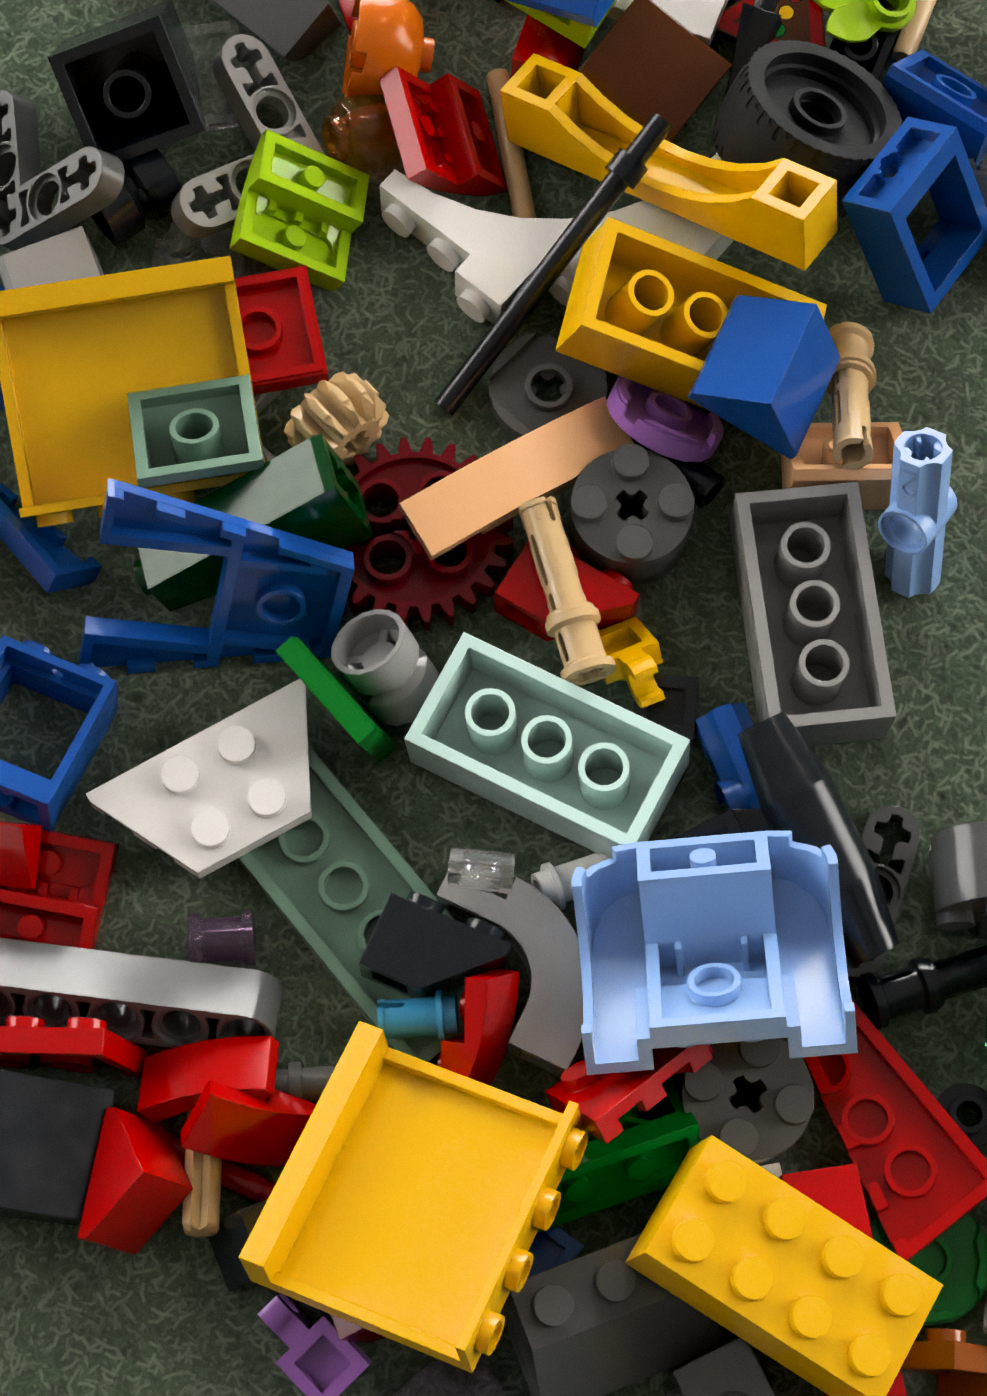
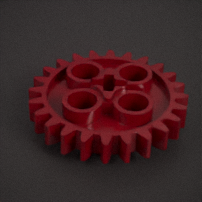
[342,437,513,631]

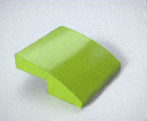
[229,129,369,291]

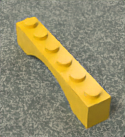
[500,53,838,271]

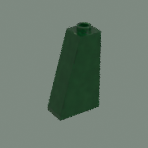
[134,434,374,612]

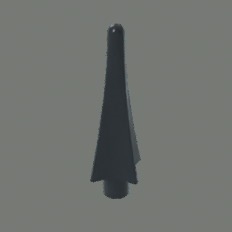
[713,0,783,142]

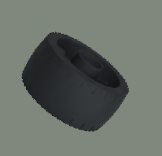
[713,40,902,219]

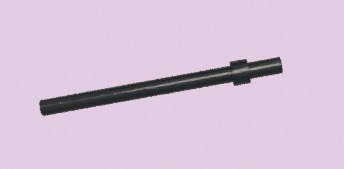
[434,112,673,416]

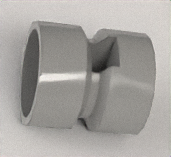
[331,609,440,726]

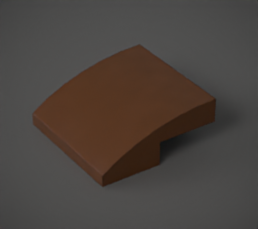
[578,0,732,143]

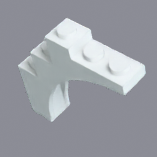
[380,153,734,324]

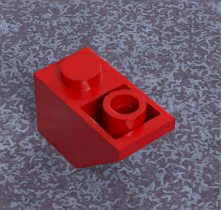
[494,541,640,641]

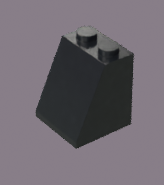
[47,0,206,161]
[0,1069,114,1226]

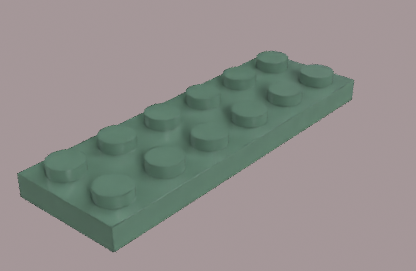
[237,746,465,1063]

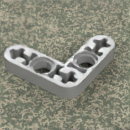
[171,34,324,238]

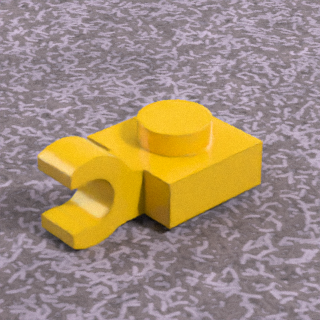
[599,616,665,708]

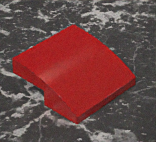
[379,66,508,196]
[0,820,120,949]

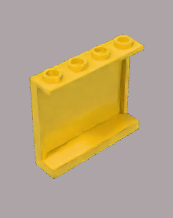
[0,256,265,528]
[239,1021,588,1373]

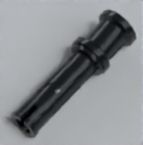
[858,945,987,1030]

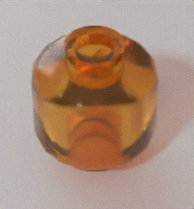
[322,94,401,172]

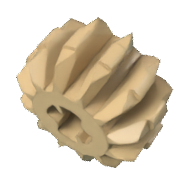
[284,371,389,466]

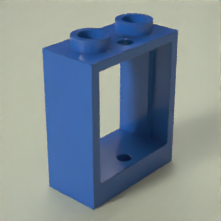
[841,117,987,313]
[0,635,118,833]

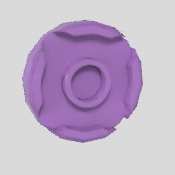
[606,376,724,462]

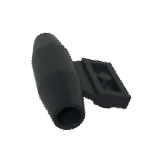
[674,711,899,965]

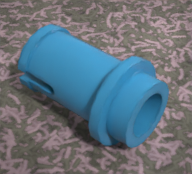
[377,989,459,1042]

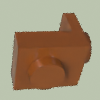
[901,1328,987,1396]

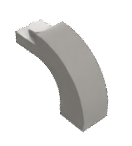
[436,872,583,1078]

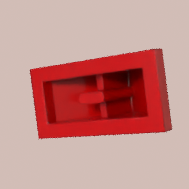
[77,1107,193,1254]

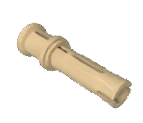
[826,322,877,469]
[518,496,616,686]

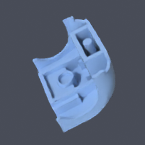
[572,831,858,1075]

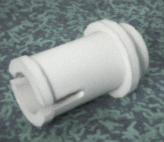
[531,852,609,911]

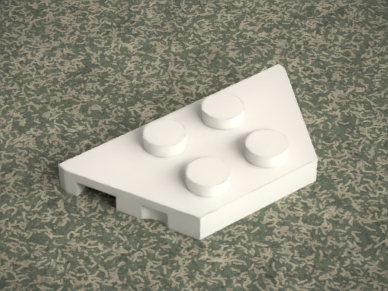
[86,679,312,879]

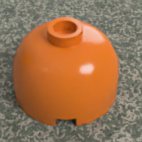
[342,0,435,106]

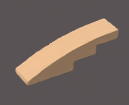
[399,396,634,561]

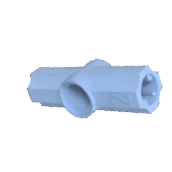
[878,427,958,598]

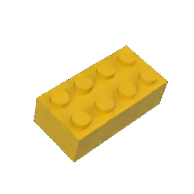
[555,217,827,410]
[625,1135,943,1396]

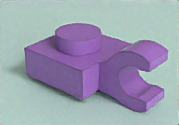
[258,1294,373,1396]

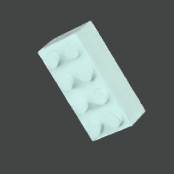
[404,632,690,858]

